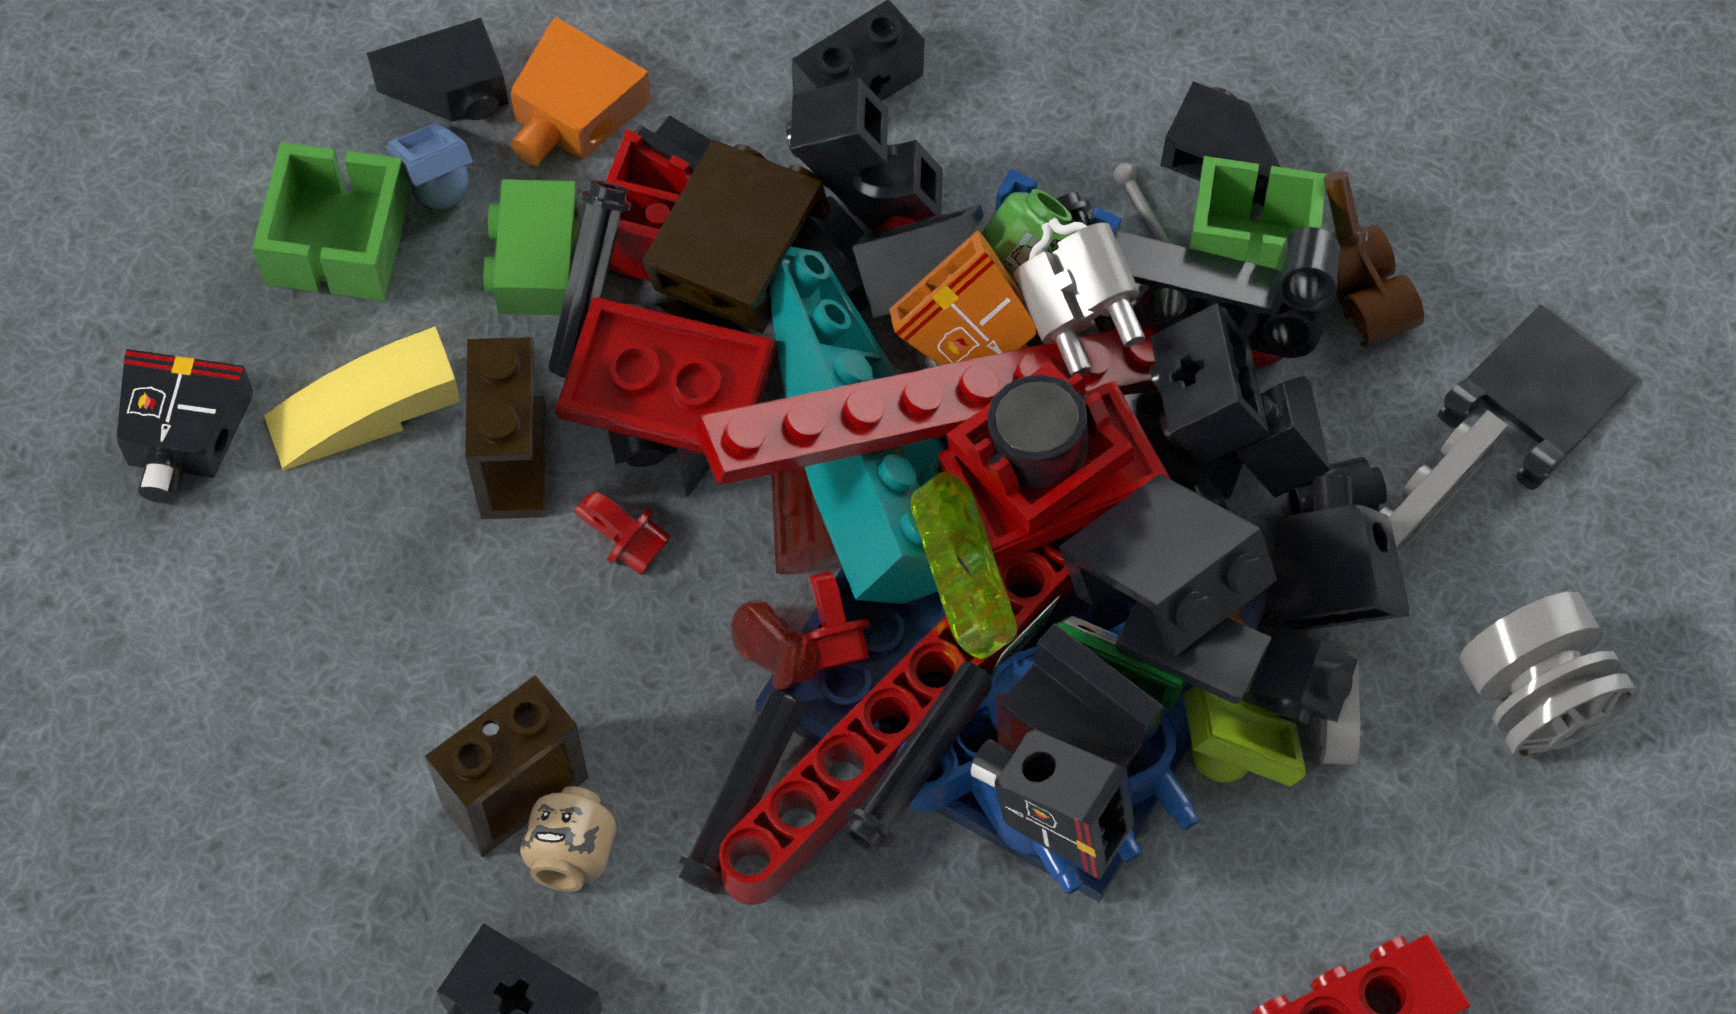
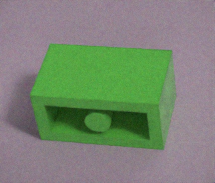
[483,179,580,315]

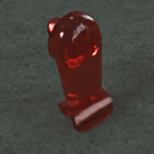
[731,600,821,690]

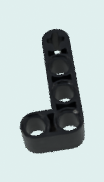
[1110,227,1340,358]

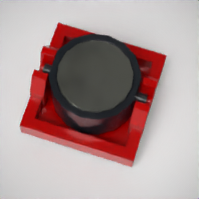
[947,361,1134,534]

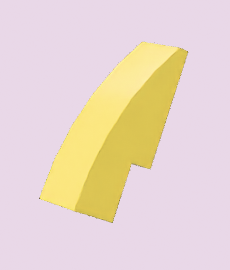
[264,326,461,471]

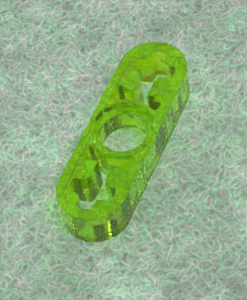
[910,472,1017,659]

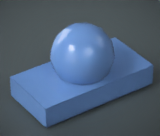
[385,121,473,210]

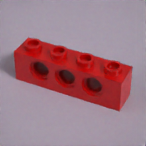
[1251,934,1471,1014]

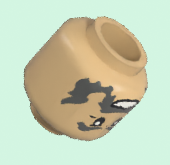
[520,786,617,892]

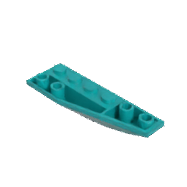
[769,247,997,604]

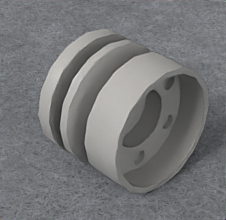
[1459,591,1638,759]

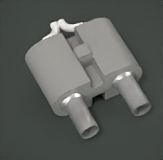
[1013,218,1145,377]

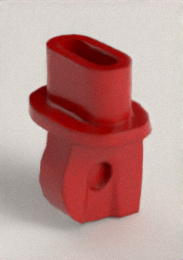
[572,491,671,575]
[801,571,870,670]

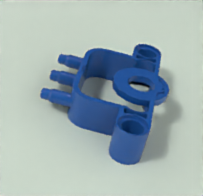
[897,622,1199,894]

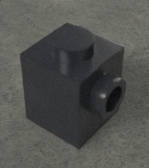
[1246,626,1358,726]

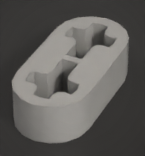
[1319,644,1360,766]

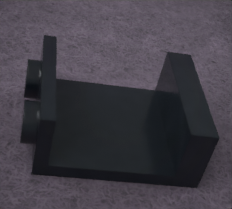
[1059,474,1277,656]

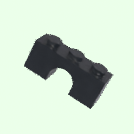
[786,78,943,233]

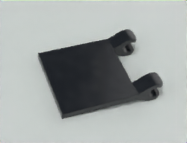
[1438,304,1638,490]

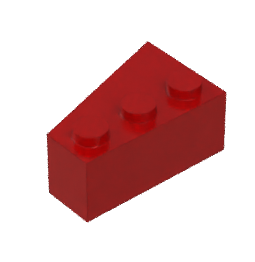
[605,128,771,303]

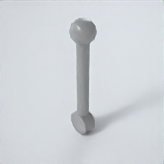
[1113,163,1171,244]

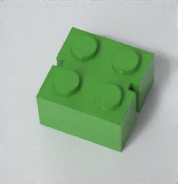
[252,142,411,301]
[1189,156,1327,269]

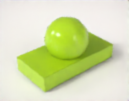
[1183,686,1306,787]

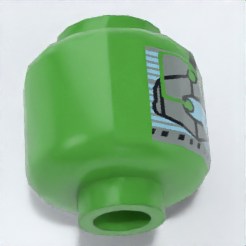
[982,189,1073,283]

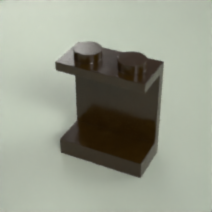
[642,139,831,334]
[465,337,545,519]

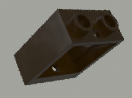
[425,675,588,857]

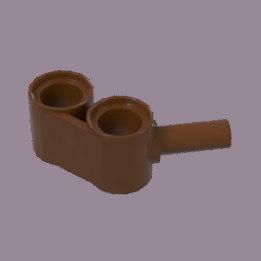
[1323,171,1424,348]

